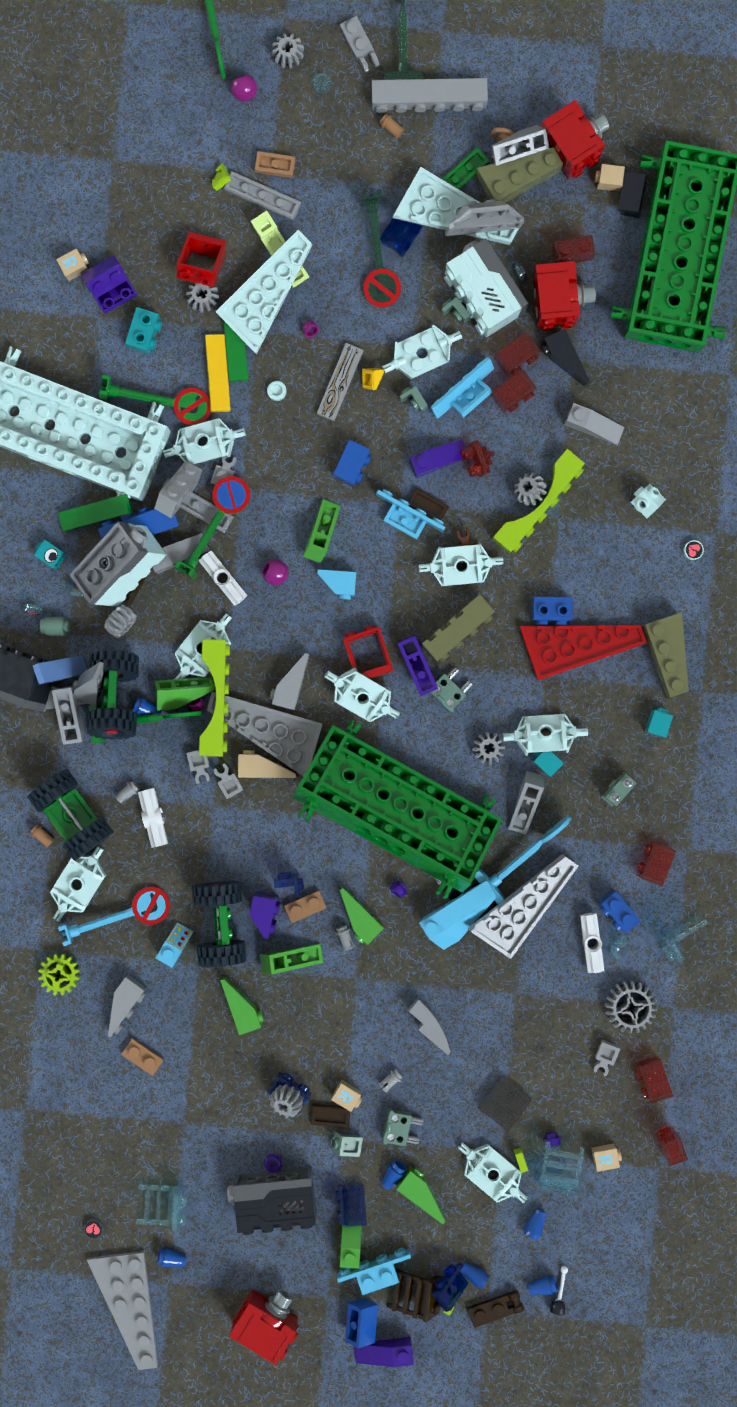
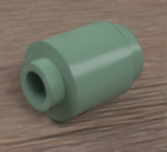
[40,617,70,636]

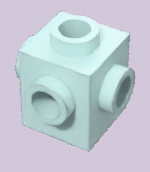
[631,484,666,518]

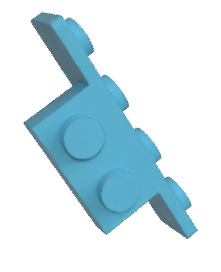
[431,357,494,419]
[376,489,445,540]
[337,1248,411,1295]

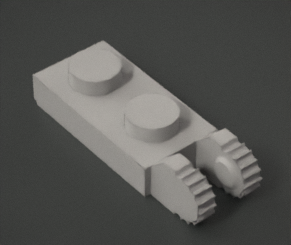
[340,16,380,72]

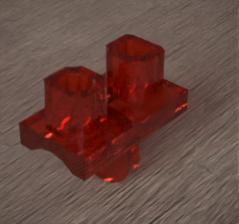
[461,440,495,478]

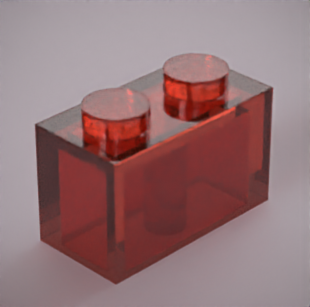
[552,235,596,263]
[494,333,540,376]
[491,369,537,414]
[637,841,676,887]
[635,1056,673,1104]
[655,1127,688,1166]

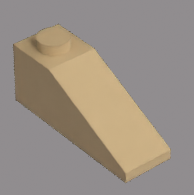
[238,750,297,778]

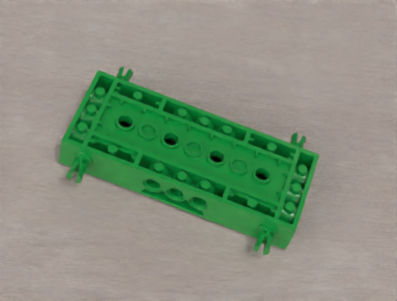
[610,140,737,353]
[292,720,503,899]

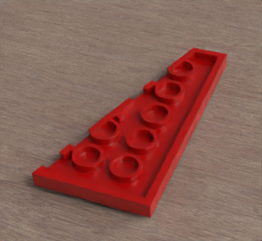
[519,625,647,681]

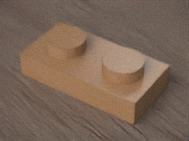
[255,151,296,178]
[284,890,327,923]
[121,1038,164,1076]

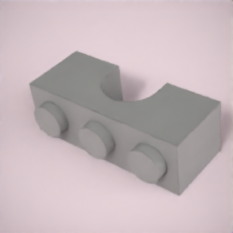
[154,461,202,518]

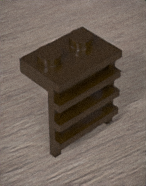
[386,1269,444,1322]

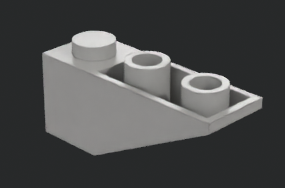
[108,974,147,1037]

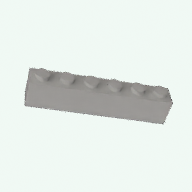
[372,78,488,113]

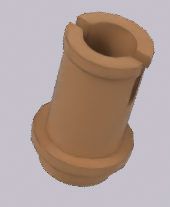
[379,114,404,139]
[30,824,55,848]

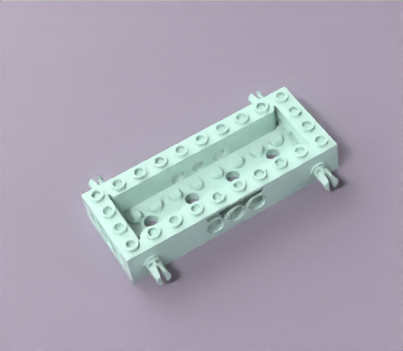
[0,346,171,502]

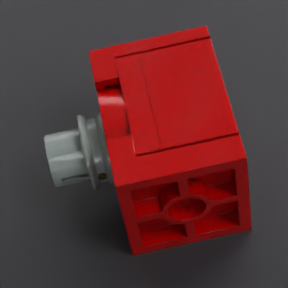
[541,100,609,179]
[532,261,596,331]
[229,1289,299,1365]

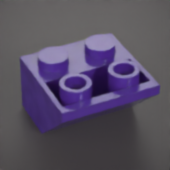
[81,255,137,314]
[249,891,281,939]

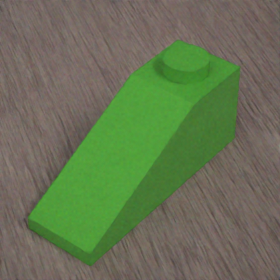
[302,499,341,563]
[154,677,215,711]
[340,886,384,945]
[260,944,323,975]
[220,976,264,1035]
[396,1166,445,1224]
[340,1202,363,1269]

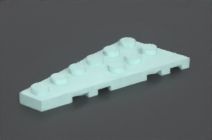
[393,167,518,245]
[216,230,312,355]

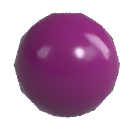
[231,74,257,102]
[262,559,289,586]

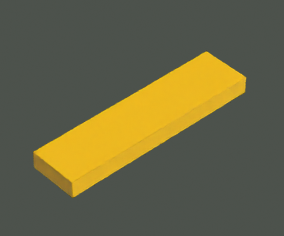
[205,334,231,412]

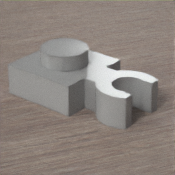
[210,456,237,485]
[186,750,210,784]
[214,763,244,799]
[594,1039,620,1076]

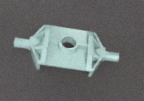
[382,325,462,379]
[163,418,246,465]
[419,543,503,586]
[175,613,232,679]
[324,668,400,722]
[503,714,588,756]
[50,846,106,922]
[458,1142,528,1203]

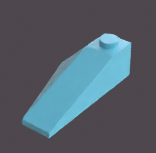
[419,880,497,950]

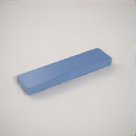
[33,655,87,684]

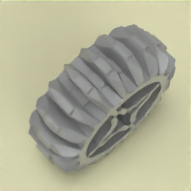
[605,980,657,1033]

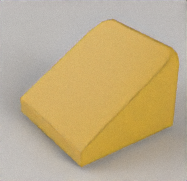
[362,368,384,390]

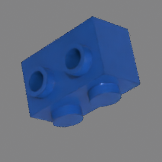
[333,440,372,487]
[532,597,573,625]
[598,889,641,934]
[345,1298,378,1348]

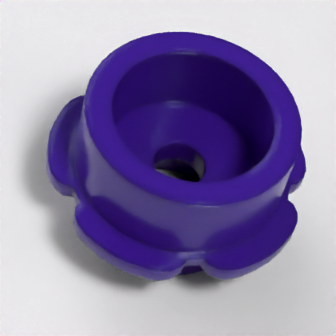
[390,881,407,898]
[543,1132,562,1147]
[263,1153,282,1173]

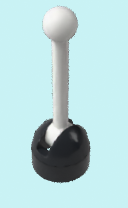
[549,1266,568,1315]

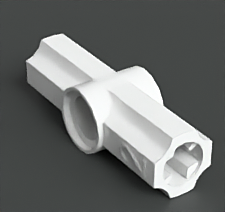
[199,551,248,606]
[138,788,168,848]
[580,913,604,973]

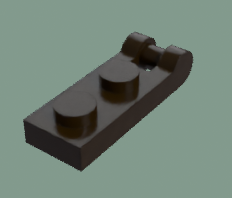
[467,1290,525,1328]

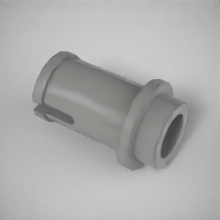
[115,781,140,804]
[336,925,355,951]
[379,1068,404,1093]

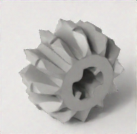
[272,33,304,69]
[186,283,219,313]
[514,472,547,506]
[104,605,137,638]
[472,732,505,765]
[270,1084,303,1118]

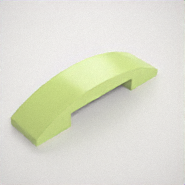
[251,211,309,288]

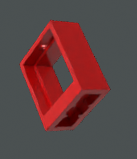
[177,232,226,287]
[343,625,394,679]

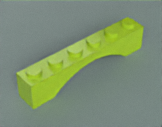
[492,449,585,554]
[199,639,230,757]

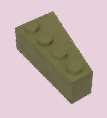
[476,147,563,203]
[421,595,495,663]
[642,612,689,698]

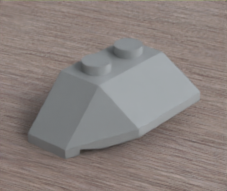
[445,199,524,236]

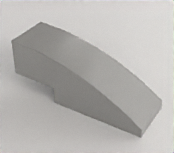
[408,997,450,1055]

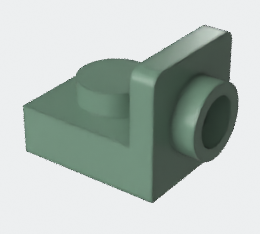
[441,297,471,324]
[399,386,428,413]
[331,1131,363,1157]

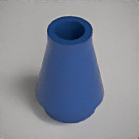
[132,697,162,716]
[381,1160,407,1190]
[524,1209,547,1240]
[157,1247,187,1267]
[460,1262,490,1289]
[528,1275,558,1295]

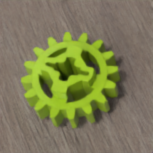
[38,953,81,996]

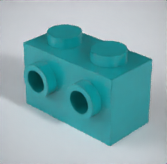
[125,307,163,355]

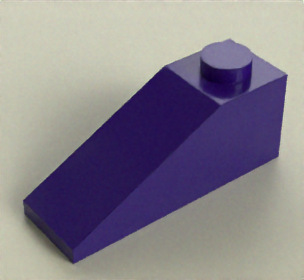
[409,439,470,478]
[397,634,438,696]
[354,1337,414,1367]

